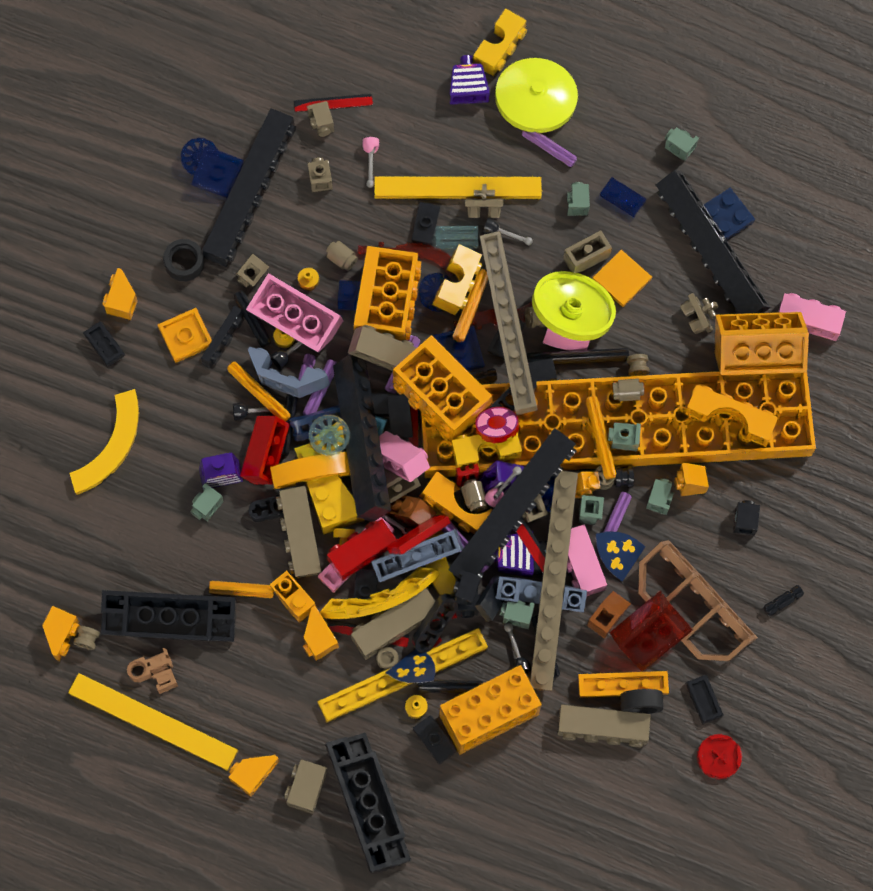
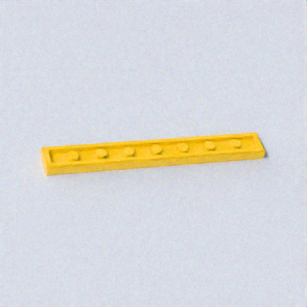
[375,177,542,199]
[317,628,488,723]
[68,673,238,771]

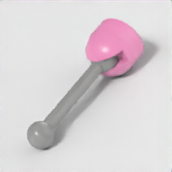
[363,137,379,188]
[485,466,522,507]

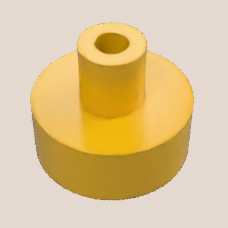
[298,268,319,290]
[273,328,295,348]
[333,528,355,546]
[405,695,428,719]

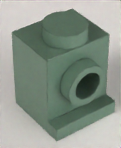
[665,127,699,161]
[567,182,590,216]
[608,422,641,451]
[646,479,674,515]
[190,483,224,521]
[578,495,604,525]
[500,601,535,629]

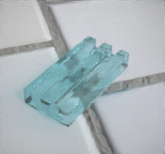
[436,226,478,248]

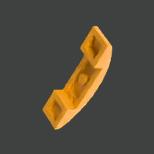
[270,452,350,489]

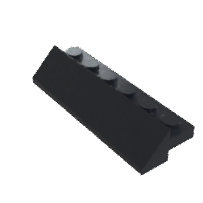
[101,590,236,642]
[325,732,411,873]

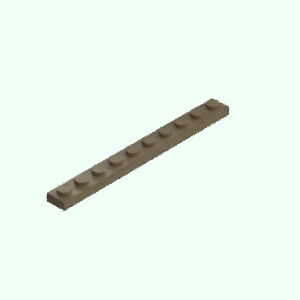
[480,231,538,415]
[530,471,578,691]

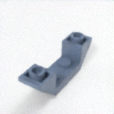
[248,347,330,398]
[496,576,587,613]

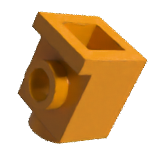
[575,472,601,499]

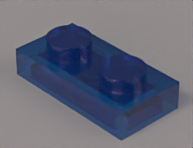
[600,177,646,218]

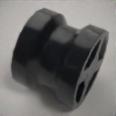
[614,466,634,488]

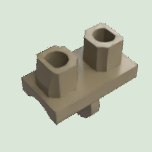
[465,184,503,218]
[680,293,718,334]

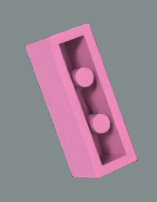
[778,293,846,341]
[379,431,430,482]
[566,524,607,597]

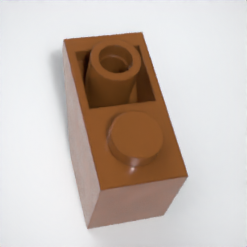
[387,496,437,527]
[587,591,631,639]

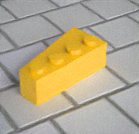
[294,442,364,535]

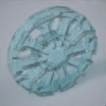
[309,415,350,456]

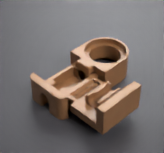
[127,648,178,694]

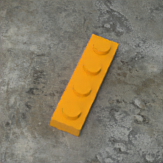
[578,671,669,698]

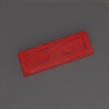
[386,515,451,555]

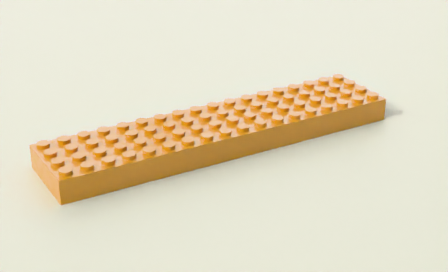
[420,371,816,478]

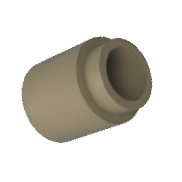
[326,241,358,271]
[613,378,644,402]
[461,479,488,513]

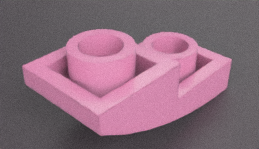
[543,329,590,351]

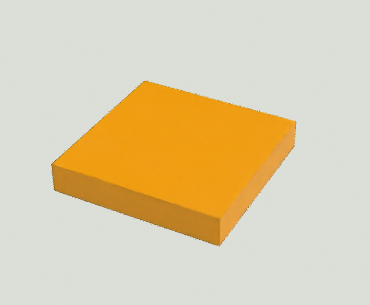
[593,250,652,307]
[157,308,212,363]

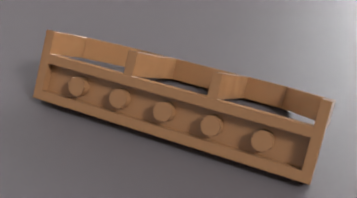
[639,540,758,661]

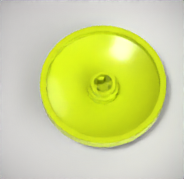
[495,58,578,133]
[532,271,616,341]

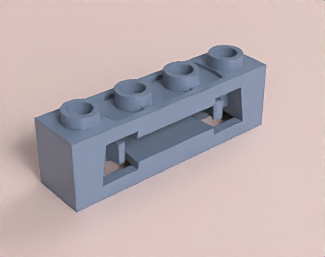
[372,529,464,582]

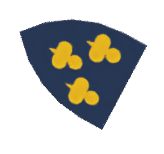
[596,531,646,582]
[385,649,436,683]

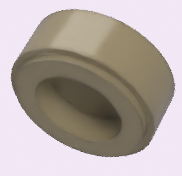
[376,647,399,670]

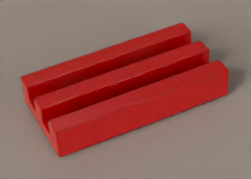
[455,463,479,488]

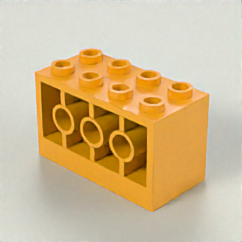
[354,246,422,341]
[715,312,809,375]
[393,335,492,442]
[439,665,542,755]

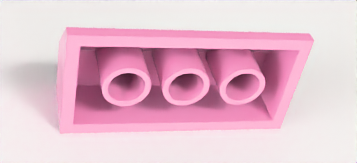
[246,273,343,353]

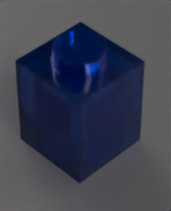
[338,280,361,310]

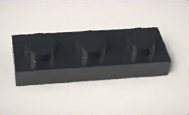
[201,305,244,369]

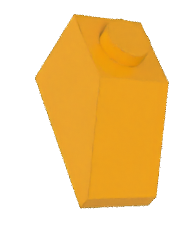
[303,606,339,661]
[229,755,279,797]

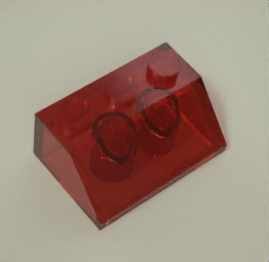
[609,591,693,672]

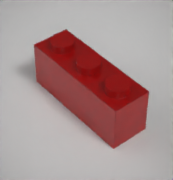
[240,416,290,485]
[327,519,397,581]

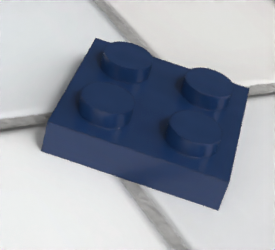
[704,187,755,240]

